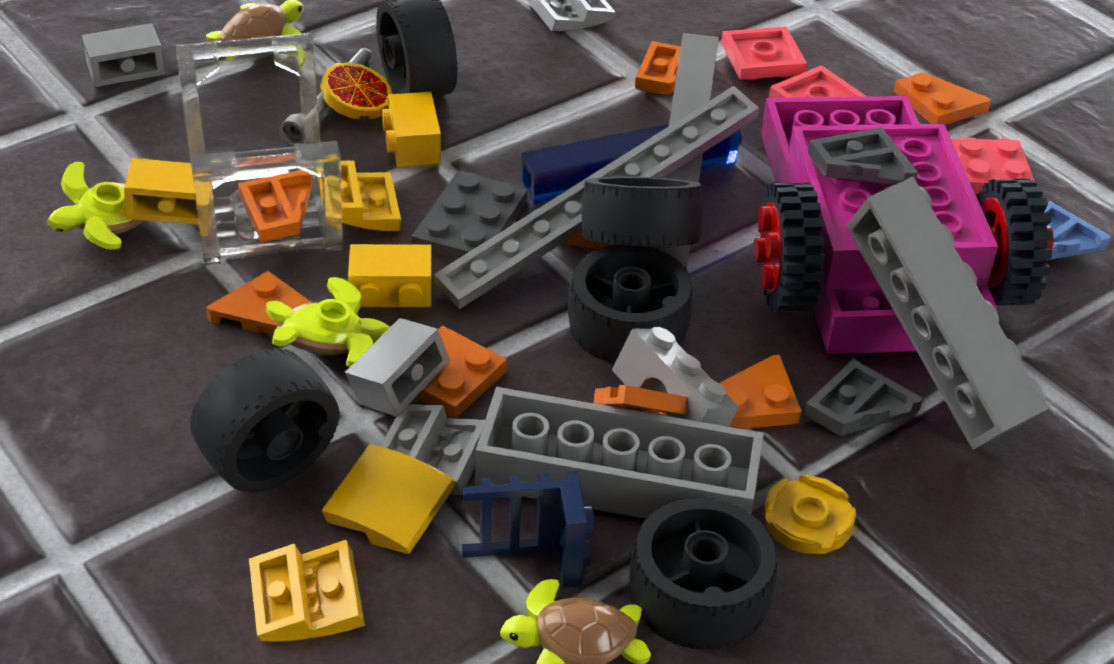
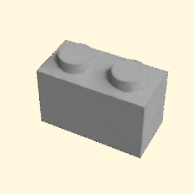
[82,23,165,87]
[345,318,450,417]

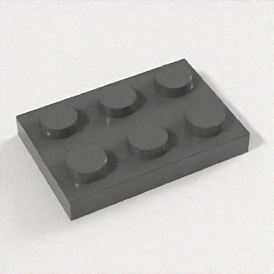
[411,171,528,260]

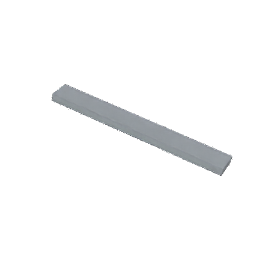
[652,33,719,271]

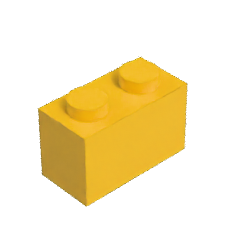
[382,92,441,167]
[124,158,212,226]
[348,244,432,307]

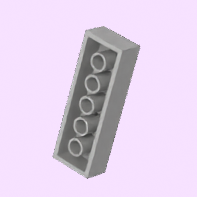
[846,176,1048,450]
[475,387,764,519]

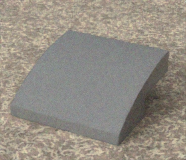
[527,0,616,31]
[381,404,485,495]

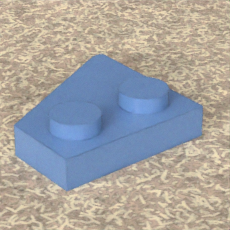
[1044,201,1112,260]

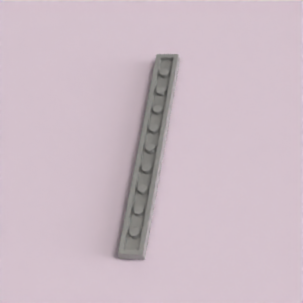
[434,86,759,309]

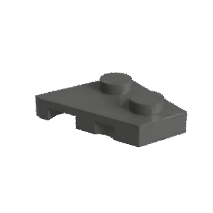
[808,128,918,185]
[804,359,923,436]

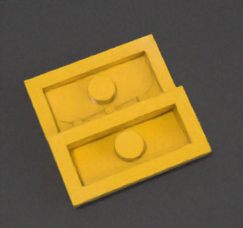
[316,160,401,231]
[321,444,456,554]
[249,540,365,641]

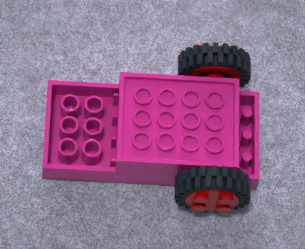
[753,96,1054,354]

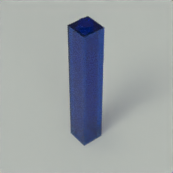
[520,123,742,205]

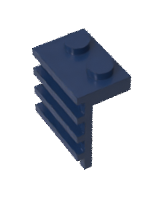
[462,472,594,587]

